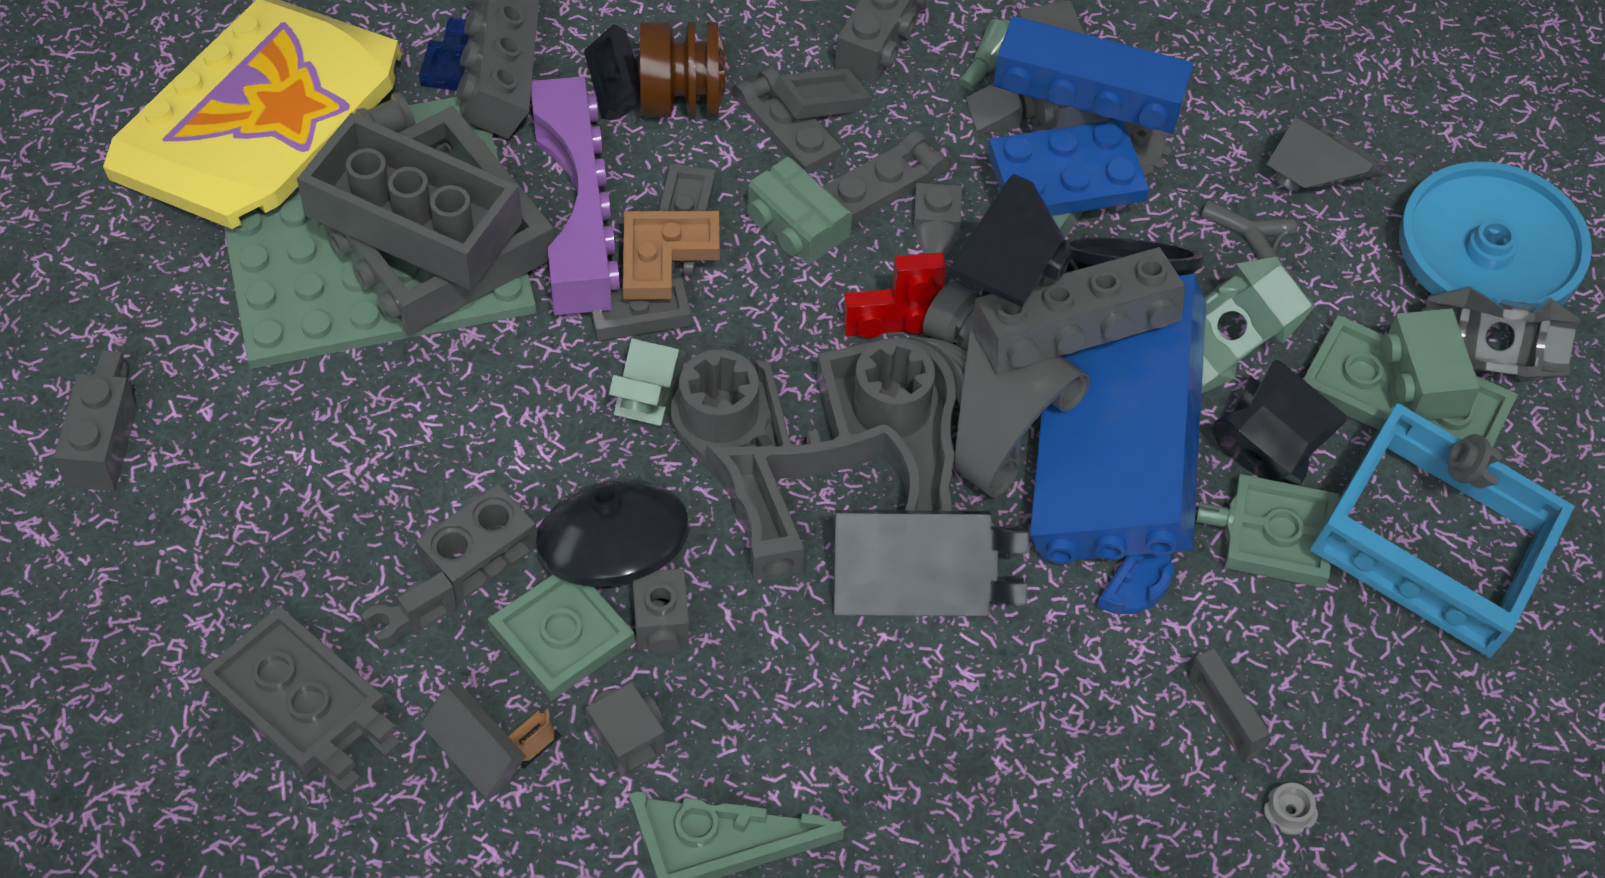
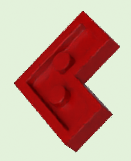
[843,252,946,338]

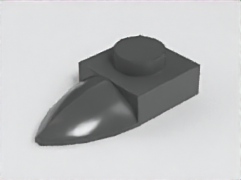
[913,183,962,257]

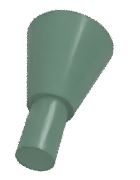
[958,19,1010,91]

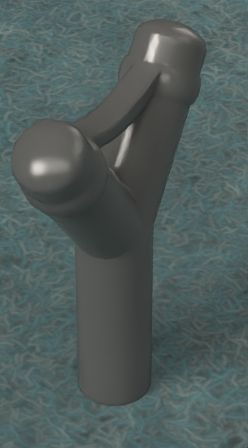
[1201,200,1298,260]

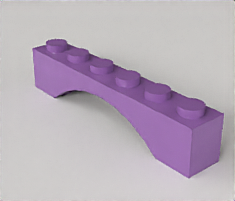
[531,76,620,315]

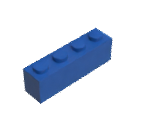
[993,15,1194,134]

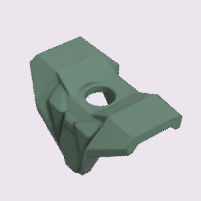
[1202,256,1315,393]

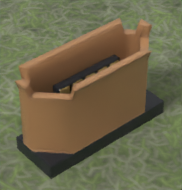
[508,710,562,769]

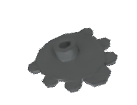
[1124,121,1172,176]

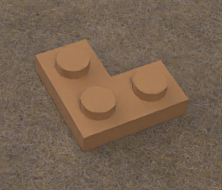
[623,211,720,299]

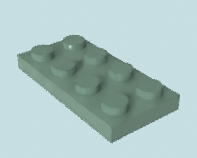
[1303,315,1518,447]

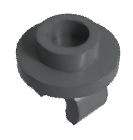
[1448,434,1502,489]

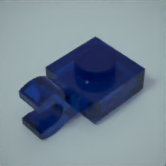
[419,17,468,91]

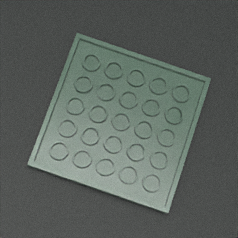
[224,97,537,369]

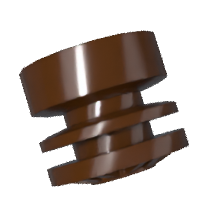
[640,22,725,117]

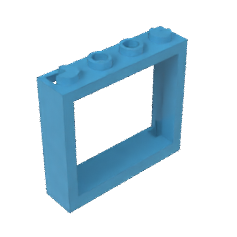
[1310,403,1575,658]

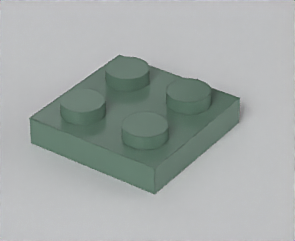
[487,575,635,701]

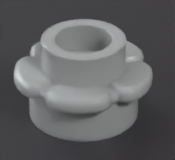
[1264,783,1318,835]

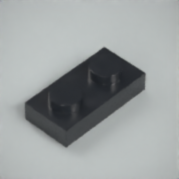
[584,24,641,121]

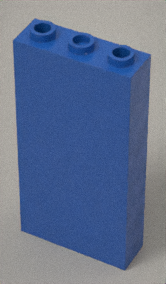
[1030,274,1206,564]

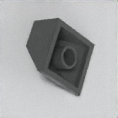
[1266,117,1393,192]

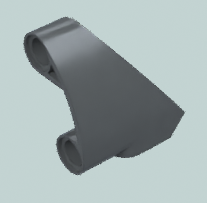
[954,307,1090,498]

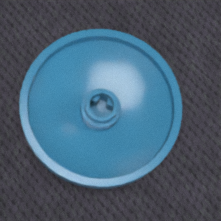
[1399,162,1592,306]

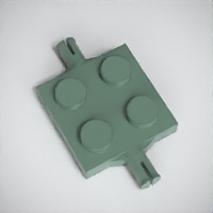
[1195,474,1339,588]

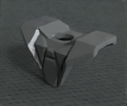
[1425,286,1581,383]

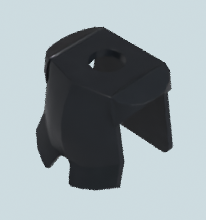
[1212,360,1347,486]

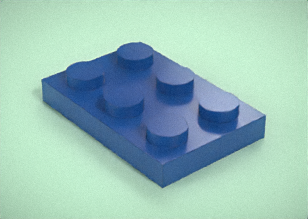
[987,119,1149,216]

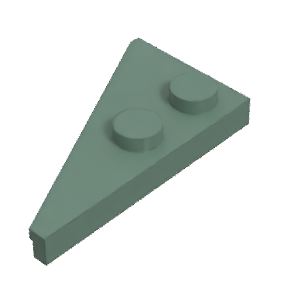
[629,792,844,878]

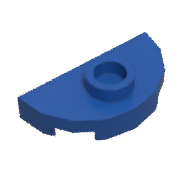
[1097,554,1174,614]

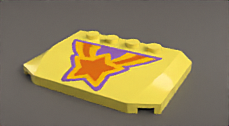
[103,0,402,229]

